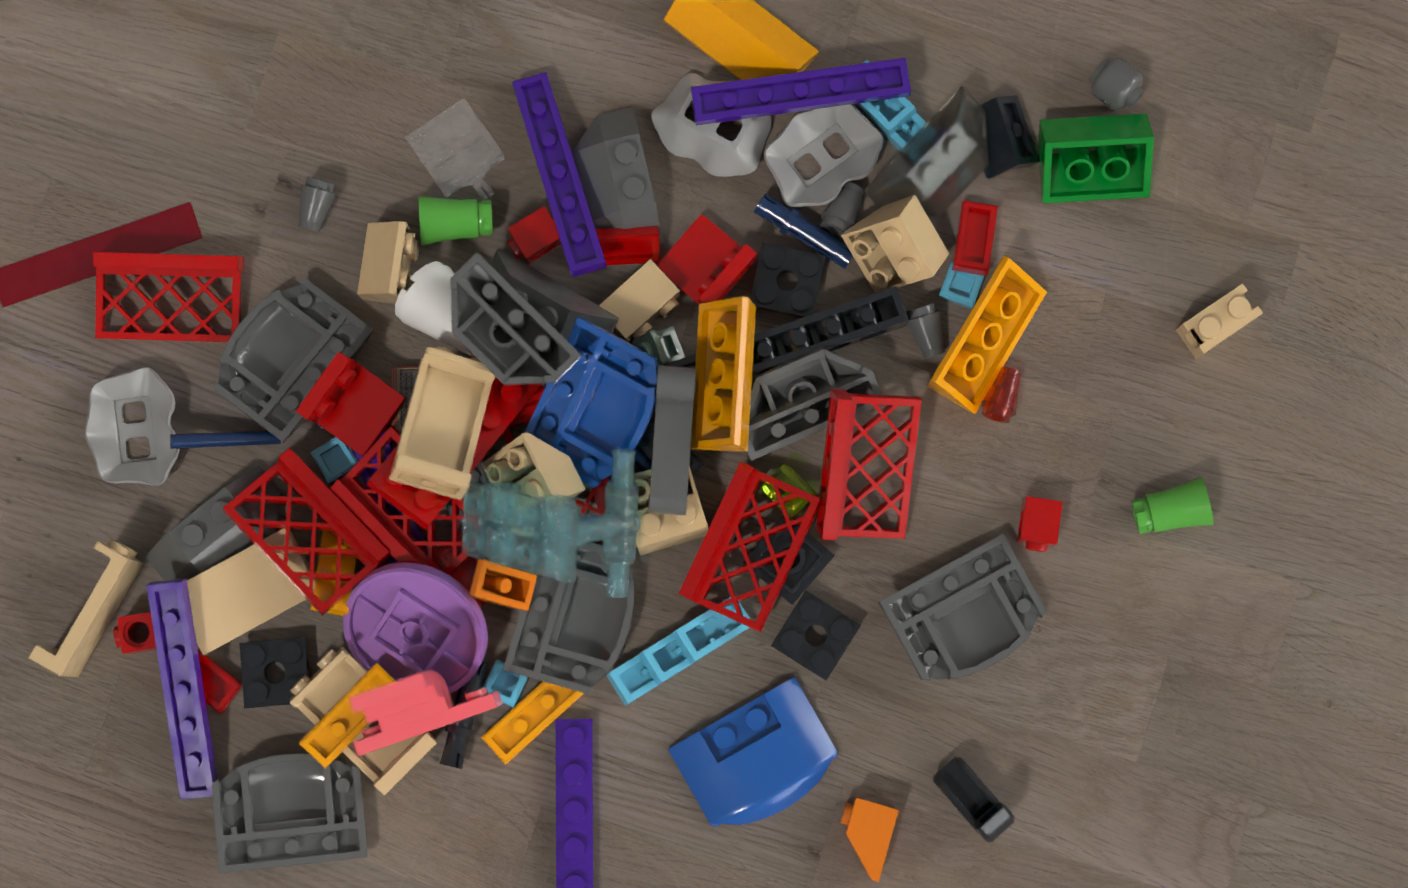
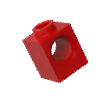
[506,206,561,264]
[1017,496,1063,552]
[113,612,156,654]

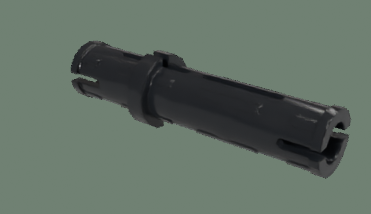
[439,661,489,769]

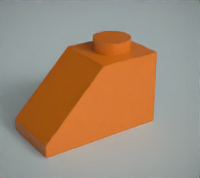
[470,559,537,611]
[840,797,899,882]

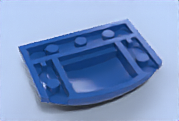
[524,317,657,488]
[668,677,838,826]

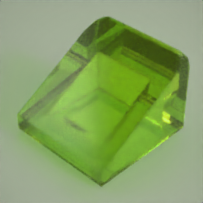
[761,464,817,519]

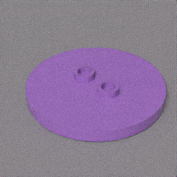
[343,563,488,693]

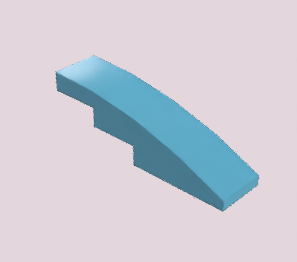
[857,60,966,194]
[606,597,750,706]

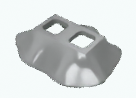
[651,73,772,177]
[764,104,883,207]
[84,367,180,486]

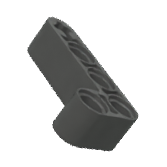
[649,365,696,516]

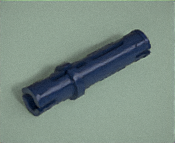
[753,193,853,269]

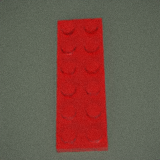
[367,356,542,530]

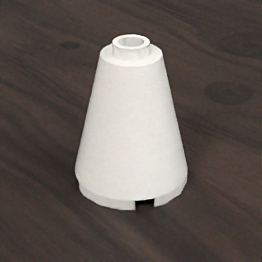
[395,261,474,356]

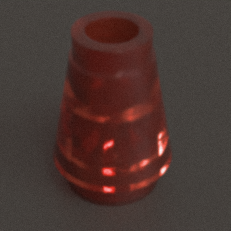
[981,367,1022,423]

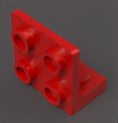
[657,215,757,305]
[296,351,405,456]

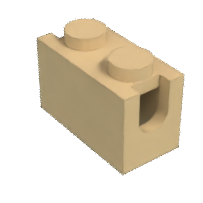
[599,259,680,343]
[1176,283,1263,359]

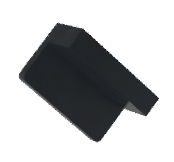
[965,95,1040,179]

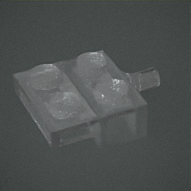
[405,98,505,201]

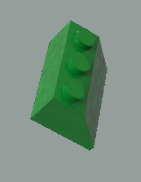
[1038,113,1154,203]

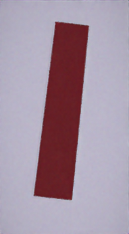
[0,202,203,308]

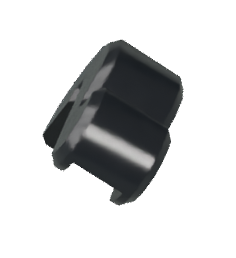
[933,757,1015,842]

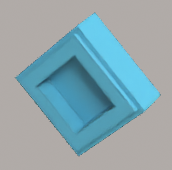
[938,262,984,309]
[310,437,357,484]
[483,659,529,708]

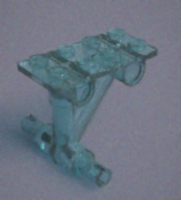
[462,448,640,598]

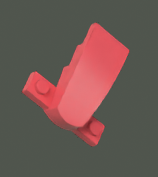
[349,671,503,756]

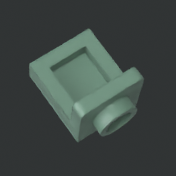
[632,326,685,367]

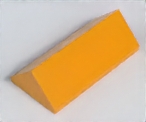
[664,0,819,80]
[926,256,1047,414]
[690,296,756,452]

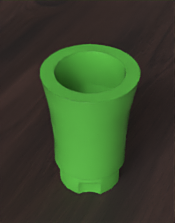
[418,195,493,246]
[1131,476,1214,534]

